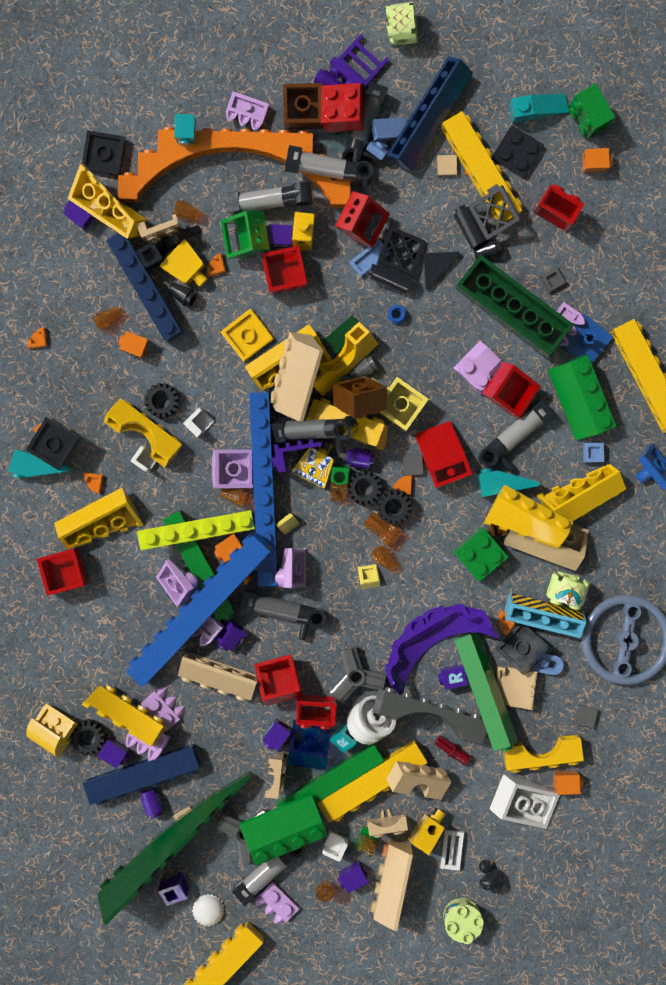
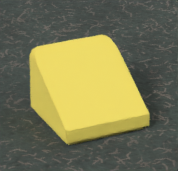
[276,513,300,535]
[358,564,380,589]

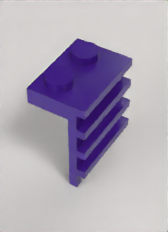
[330,34,389,89]
[272,439,322,472]

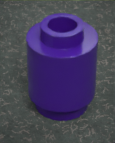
[346,448,375,469]
[140,788,164,819]

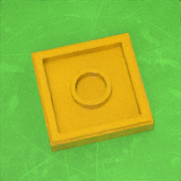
[221,308,274,362]

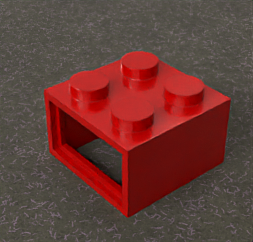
[321,83,365,133]
[533,185,585,232]
[335,191,390,248]
[261,246,308,295]
[482,362,541,418]
[36,547,89,596]
[254,654,303,706]
[296,695,336,729]

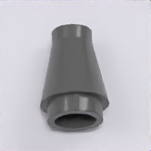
[349,356,379,379]

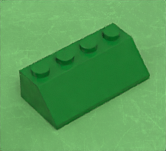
[547,354,616,440]
[239,794,328,866]

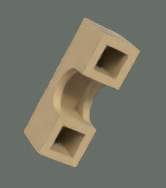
[386,761,451,800]

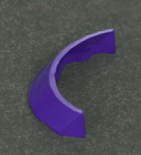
[385,604,500,695]

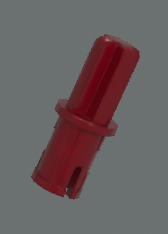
[434,735,471,766]

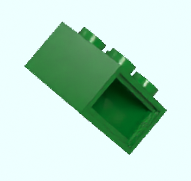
[568,83,615,139]
[221,211,270,259]
[452,527,508,582]

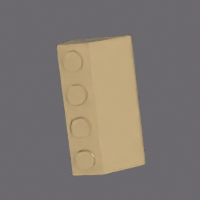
[270,332,323,422]
[504,524,589,571]
[178,651,258,701]
[370,839,413,931]

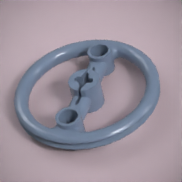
[582,595,666,685]

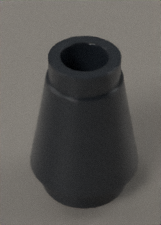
[473,239,503,259]
[167,282,197,307]

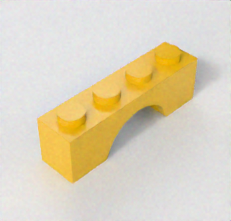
[313,322,378,397]
[104,398,182,468]
[503,734,584,773]

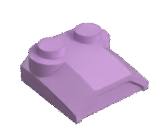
[453,341,502,395]
[212,450,253,488]
[275,548,306,588]
[156,559,198,607]

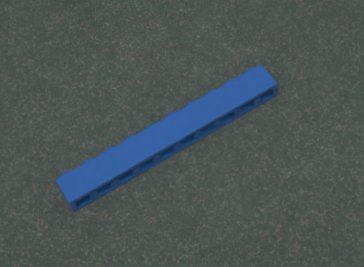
[249,392,278,586]
[126,533,274,688]

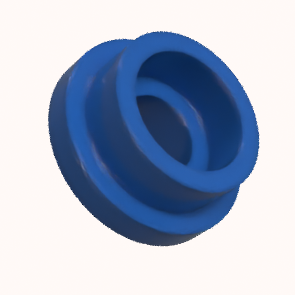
[388,305,407,324]

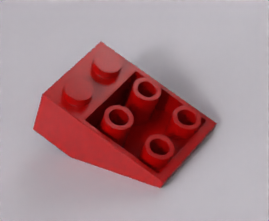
[414,421,472,488]

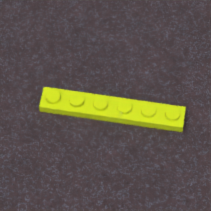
[137,510,255,551]

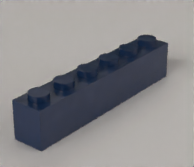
[387,56,473,172]
[106,233,184,343]
[83,743,201,806]

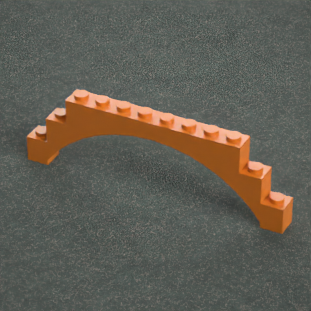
[118,127,350,208]

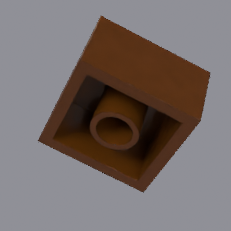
[283,83,323,129]
[333,376,387,419]

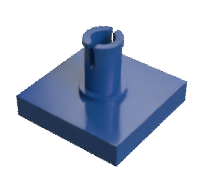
[562,313,613,364]
[636,443,666,490]

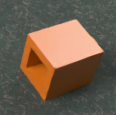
[582,148,612,173]
[118,331,150,359]
[214,533,243,562]
[553,771,583,795]

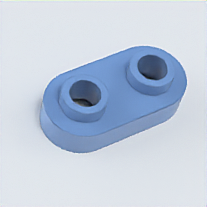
[530,653,564,675]

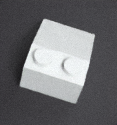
[490,774,560,829]

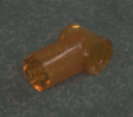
[363,512,403,548]

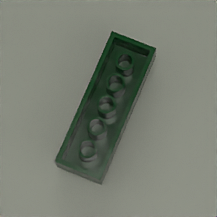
[456,254,574,359]

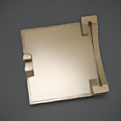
[137,214,182,245]
[497,665,538,710]
[265,751,287,799]
[367,809,408,837]

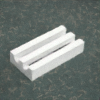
[440,829,464,871]

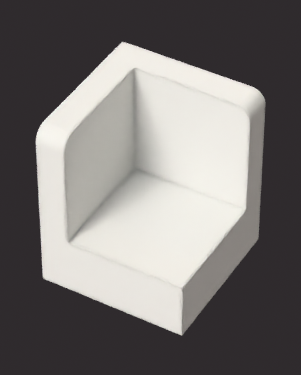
[183,407,214,438]
[131,445,156,472]
[322,831,348,862]

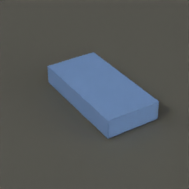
[370,117,407,141]
[349,239,391,278]

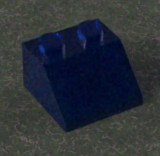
[287,720,331,770]

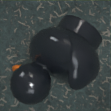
[479,860,504,894]

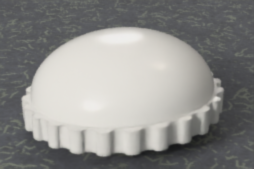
[192,894,225,927]

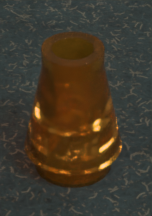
[173,200,203,222]
[92,306,122,331]
[219,488,249,507]
[371,545,399,572]
[315,880,334,902]

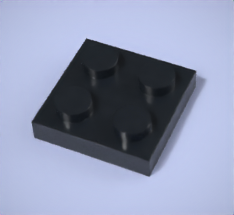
[492,125,544,179]
[82,130,126,176]
[26,417,80,471]
[495,623,550,675]

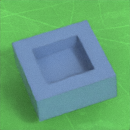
[366,140,390,160]
[583,443,604,462]

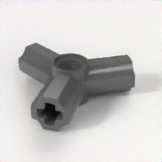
[331,646,386,703]
[215,809,267,864]

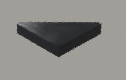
[158,225,202,257]
[424,251,460,290]

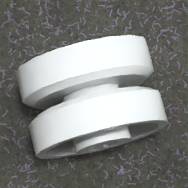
[347,695,396,745]

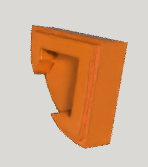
[207,253,226,277]
[27,327,48,349]
[84,472,104,494]
[393,475,412,494]
[498,609,516,636]

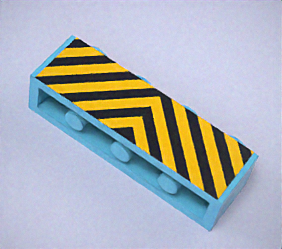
[504,593,586,638]

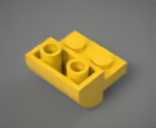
[26,704,77,758]

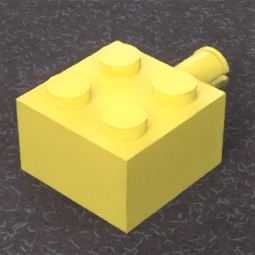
[372,377,428,431]

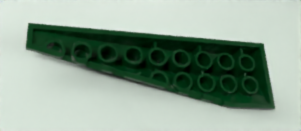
[97,771,252,925]

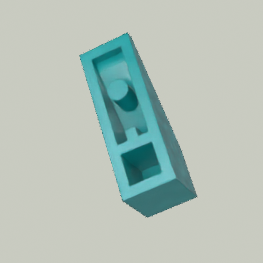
[509,94,569,124]
[8,449,73,480]
[477,468,540,497]

